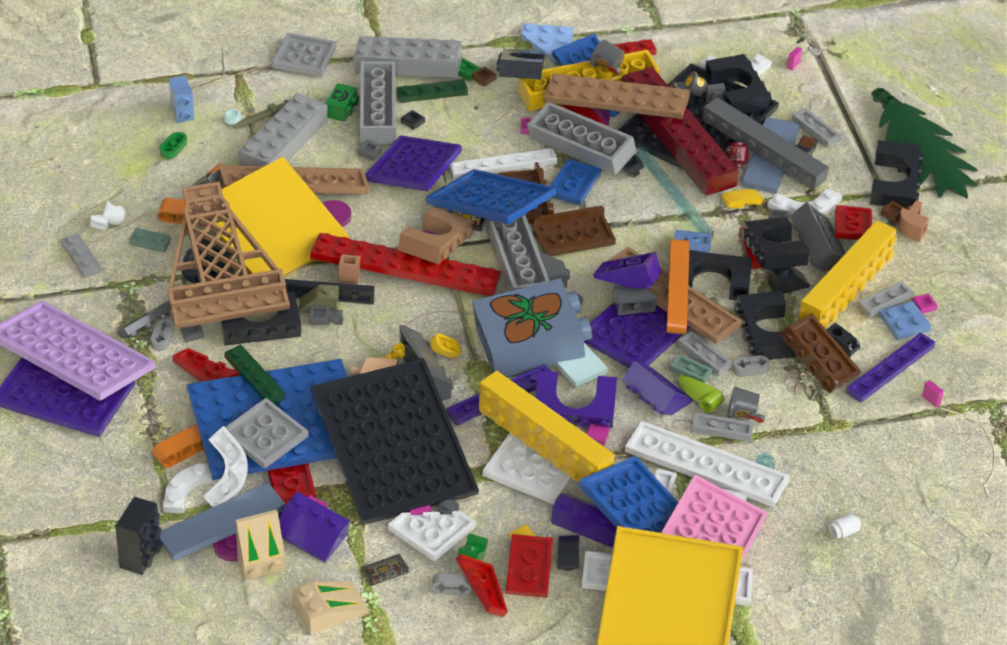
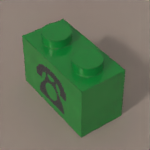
[325,83,359,122]

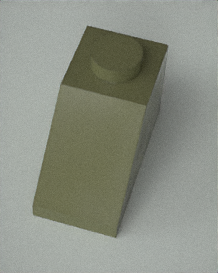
[299,284,339,313]

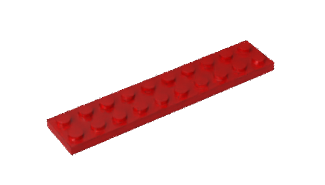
[310,233,501,297]

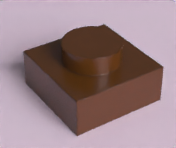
[472,66,497,87]
[881,200,906,223]

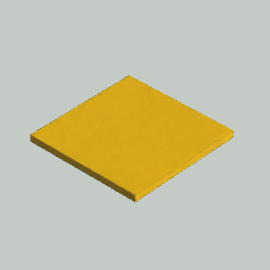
[214,157,350,277]
[597,526,744,645]

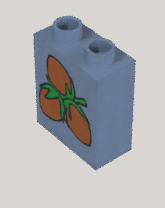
[472,278,592,377]

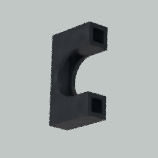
[496,48,545,80]
[705,54,772,114]
[870,140,923,209]
[741,217,809,270]
[688,251,752,300]
[734,291,797,360]
[220,292,301,346]

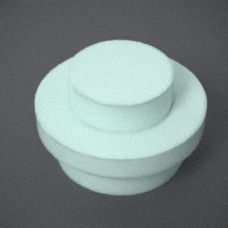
[224,109,242,125]

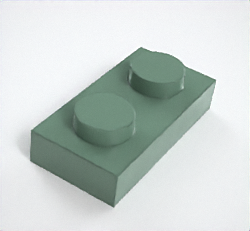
[129,228,171,253]
[669,354,713,383]

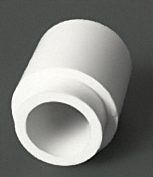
[829,513,861,539]

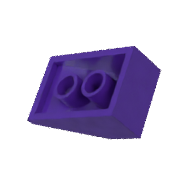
[593,251,662,290]

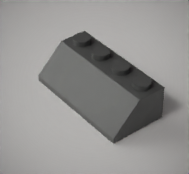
[791,202,846,271]
[399,325,454,401]

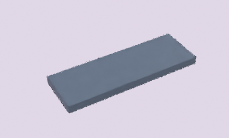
[742,117,801,194]
[160,483,286,561]

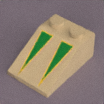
[235,510,286,580]
[292,581,369,635]

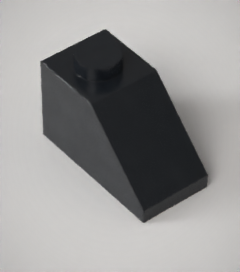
[768,267,810,294]

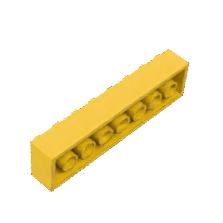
[517,50,660,111]
[798,220,897,329]
[479,371,615,483]

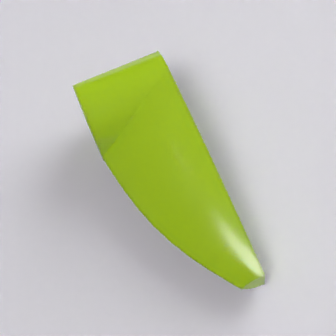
[677,375,725,414]

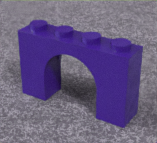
[535,370,617,428]

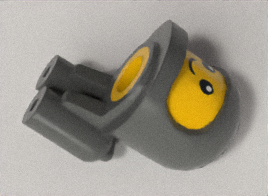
[671,71,707,96]

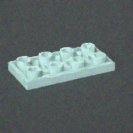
[555,343,608,387]

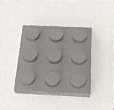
[272,32,337,77]
[225,398,309,469]

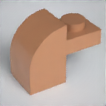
[898,200,929,242]
[339,254,361,284]

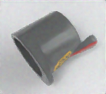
[590,39,625,75]
[727,386,765,423]

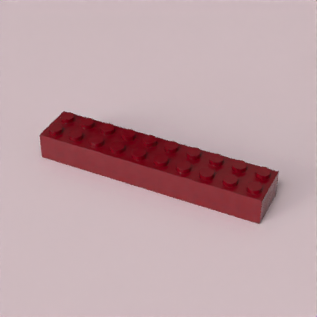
[621,67,739,196]

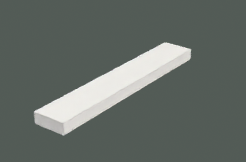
[449,148,557,179]

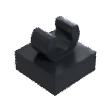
[622,154,644,177]

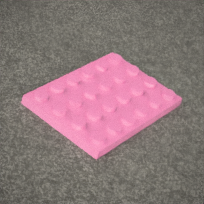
[661,475,768,563]

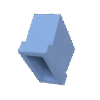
[169,75,194,123]

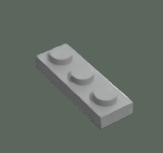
[792,108,841,147]
[61,233,101,278]
[857,281,913,318]
[677,331,733,376]
[692,412,754,442]

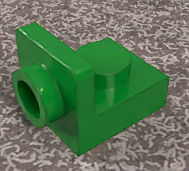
[457,533,488,560]

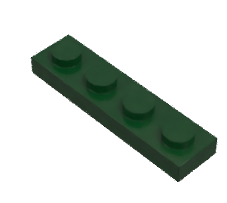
[396,79,468,103]
[224,344,286,404]

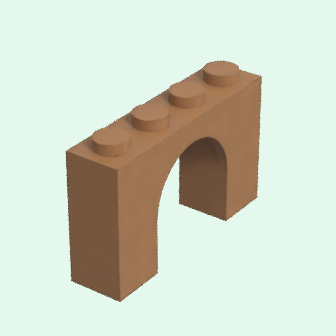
[398,207,473,264]

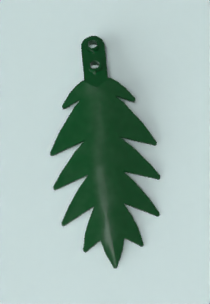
[871,88,978,199]

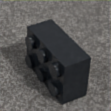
[115,496,162,575]

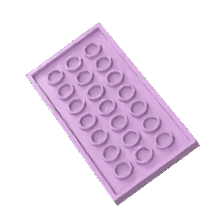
[0,301,155,401]

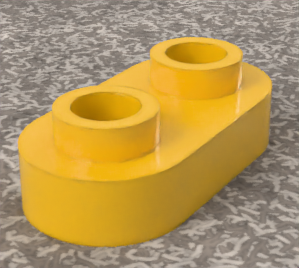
[430,333,462,359]

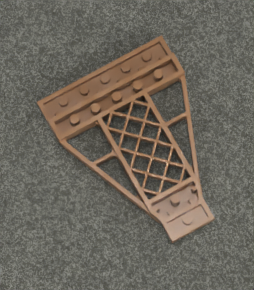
[168,181,290,329]

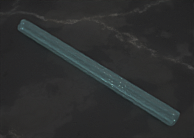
[637,147,714,238]

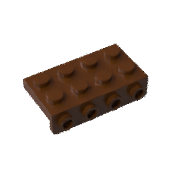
[499,162,554,224]
[533,205,616,256]
[780,313,861,394]

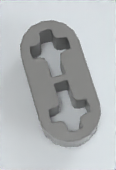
[151,319,174,351]
[733,355,770,377]
[432,574,472,595]

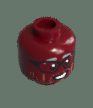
[725,142,749,168]

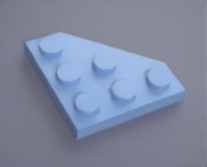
[521,23,573,63]

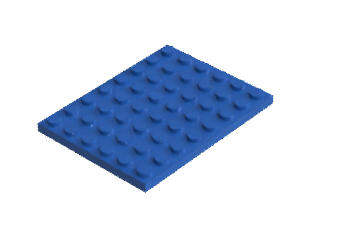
[186,359,347,480]

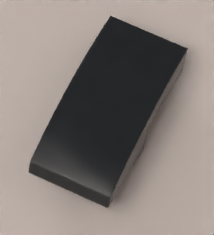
[557,535,580,571]

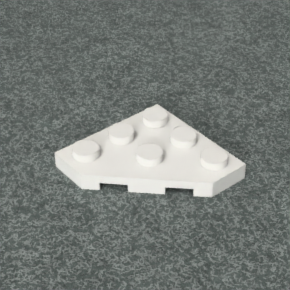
[388,511,476,561]

